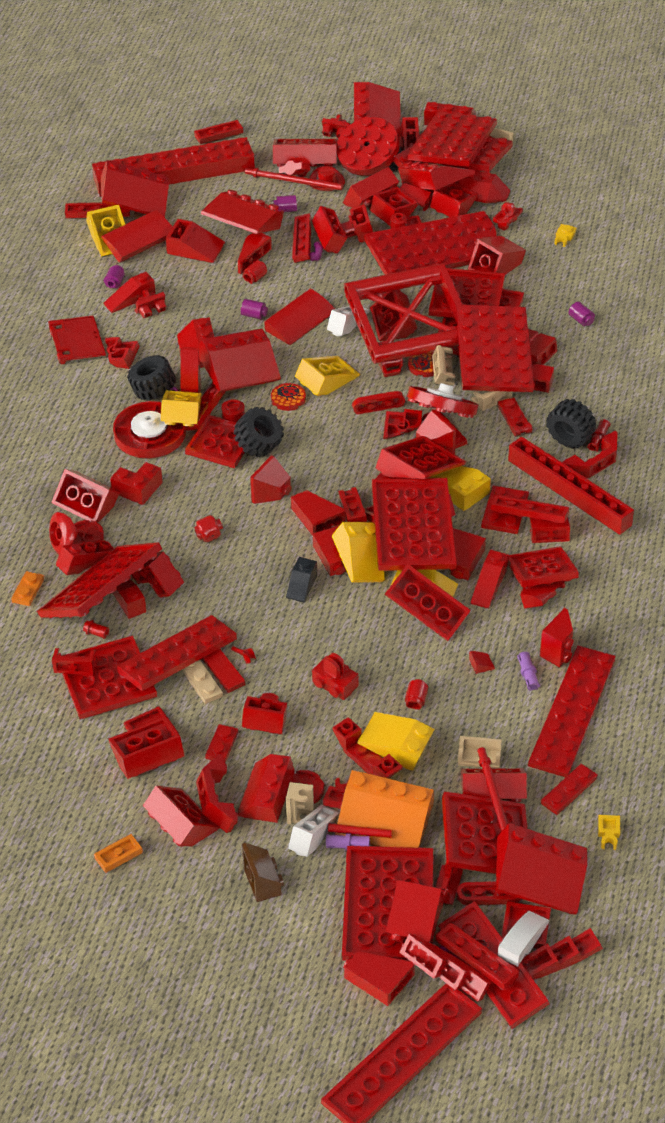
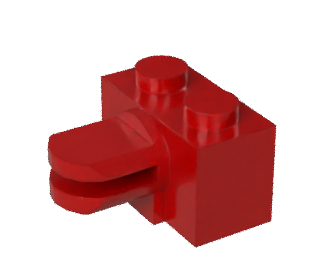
[341,204,373,243]
[312,653,359,700]
[242,693,287,734]

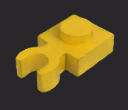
[554,224,577,247]
[598,815,620,850]

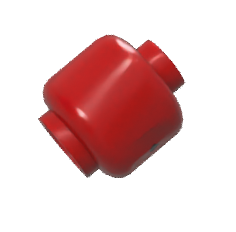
[194,515,223,543]

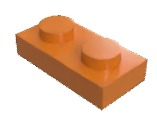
[11,571,44,606]
[94,834,143,873]

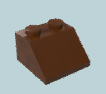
[242,843,284,902]

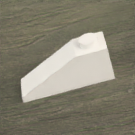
[327,306,370,337]
[288,805,340,857]

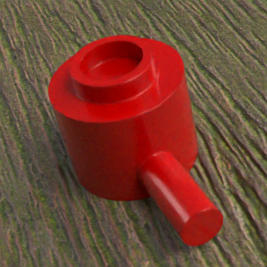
[221,399,245,423]

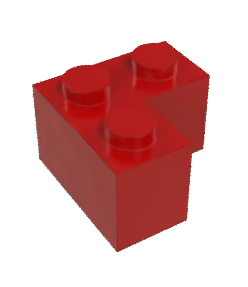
[110,462,163,505]
[131,551,184,598]

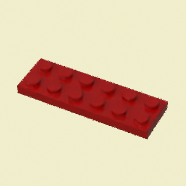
[117,615,237,691]
[438,901,550,1029]

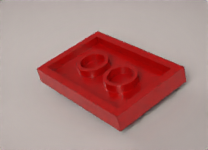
[481,485,529,534]

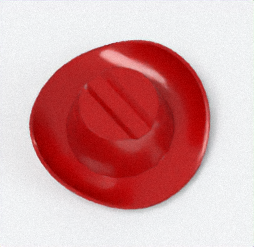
[309,166,345,192]
[49,512,77,555]

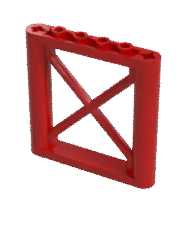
[344,263,465,364]

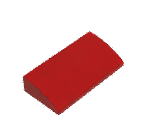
[101,210,173,263]
[264,288,335,345]
[384,564,471,641]

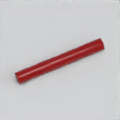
[328,823,393,838]

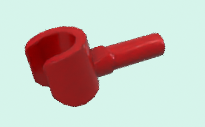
[231,646,256,663]

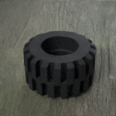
[127,355,176,400]
[546,399,596,449]
[234,407,284,457]

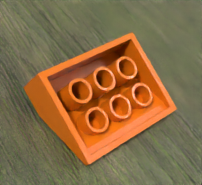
[335,770,434,848]

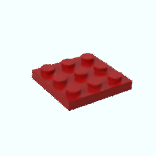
[185,415,258,469]
[508,546,579,588]

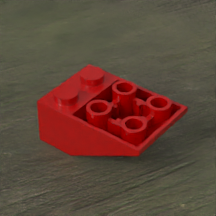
[166,219,225,263]

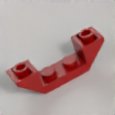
[562,430,618,478]
[332,717,403,779]
[196,754,238,833]

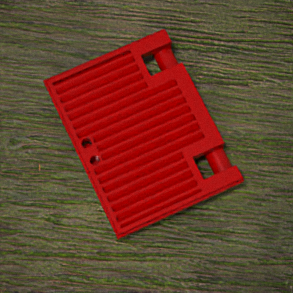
[48,316,106,365]

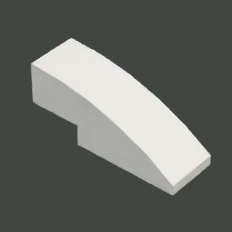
[498,911,549,966]

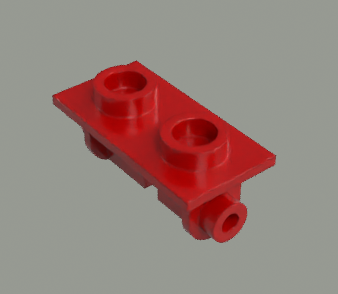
[435,863,463,905]

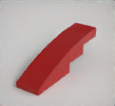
[520,928,603,980]
[400,933,492,1002]

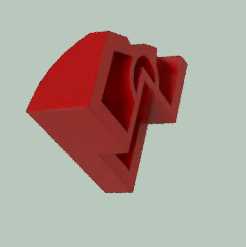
[105,337,140,369]
[383,409,422,439]
[520,581,566,609]

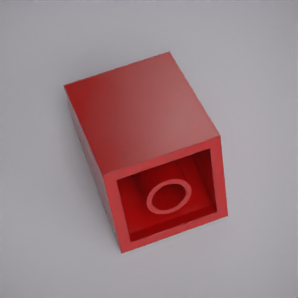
[468,236,526,275]
[386,880,445,943]

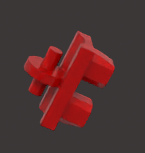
[322,114,350,138]
[493,202,523,230]
[135,290,167,318]

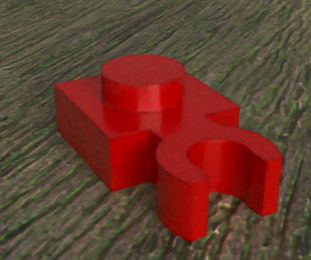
[323,777,348,809]

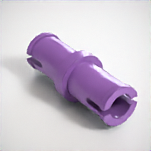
[517,652,540,691]
[326,834,370,851]

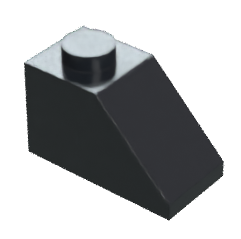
[286,557,318,603]

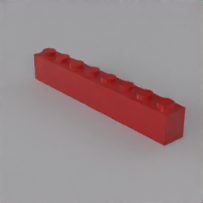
[508,436,634,535]

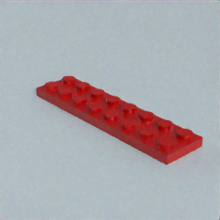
[528,645,616,778]
[321,983,482,1123]

